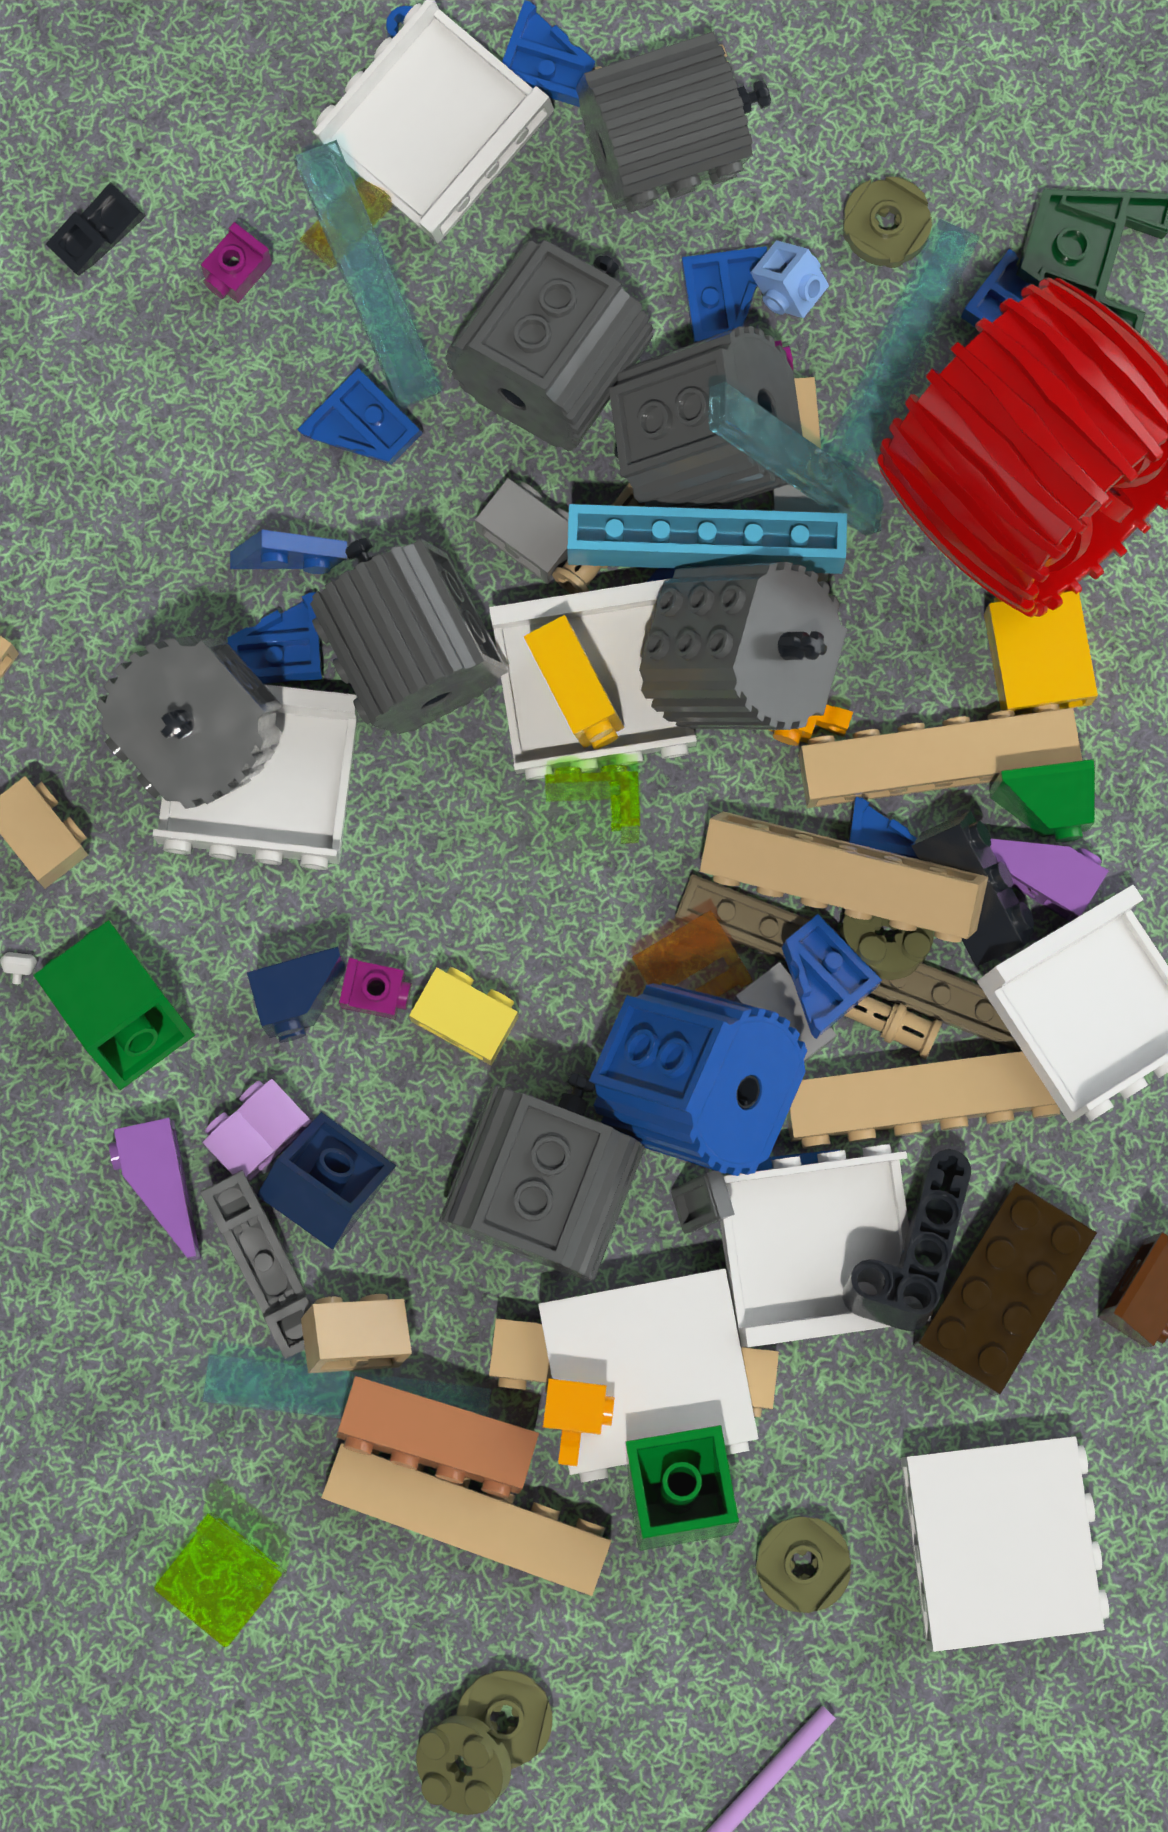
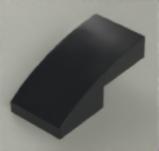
[46,182,146,276]

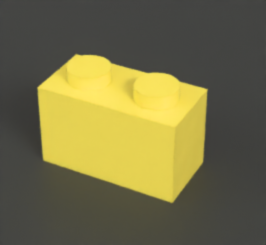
[409,967,518,1066]

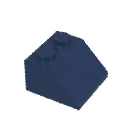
[247,946,346,1043]
[257,1112,396,1250]

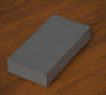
[671,1170,735,1234]

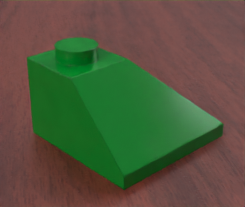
[989,759,1095,842]

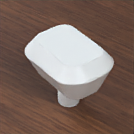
[0,952,37,984]

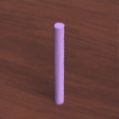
[706,1706,836,1832]

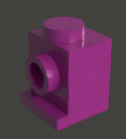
[201,222,272,303]
[339,958,412,1020]

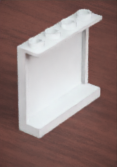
[313,0,554,243]
[489,578,697,780]
[152,685,358,870]
[977,885,1168,1124]
[720,1144,931,1347]
[538,1269,758,1483]
[901,1436,1109,1652]

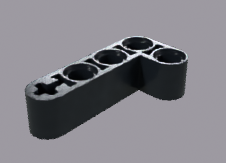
[842,1149,971,1331]

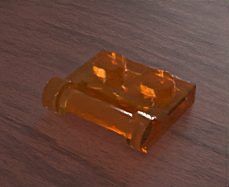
[631,910,753,997]

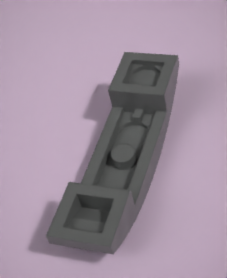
[200,1170,312,1359]

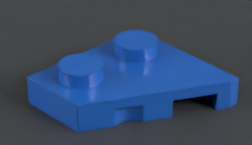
[297,368,423,465]
[227,592,322,684]

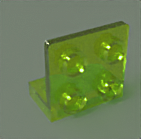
[545,765,640,844]
[154,1512,287,1647]

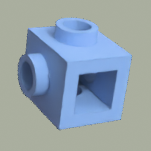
[750,240,829,318]

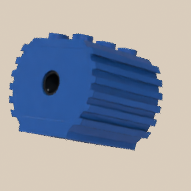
[589,983,807,1176]

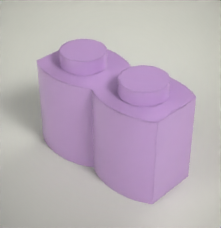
[203,1079,311,1182]

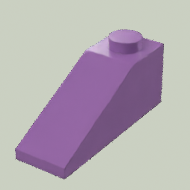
[990,839,1109,922]
[109,1118,201,1260]

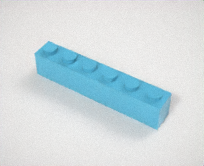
[567,504,847,574]

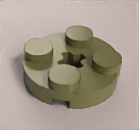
[843,177,932,268]
[839,915,934,980]
[755,1516,851,1613]
[457,1669,553,1769]
[416,1715,511,1815]

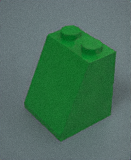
[33,920,195,1091]
[625,1425,739,1551]

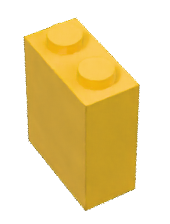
[984,591,1098,716]
[523,615,625,750]

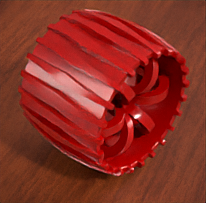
[877,278,1168,618]

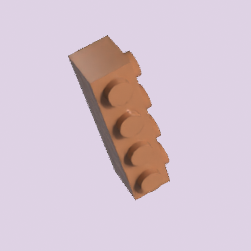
[336,1376,539,1498]

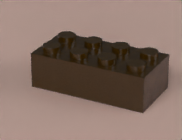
[913,1182,1097,1396]

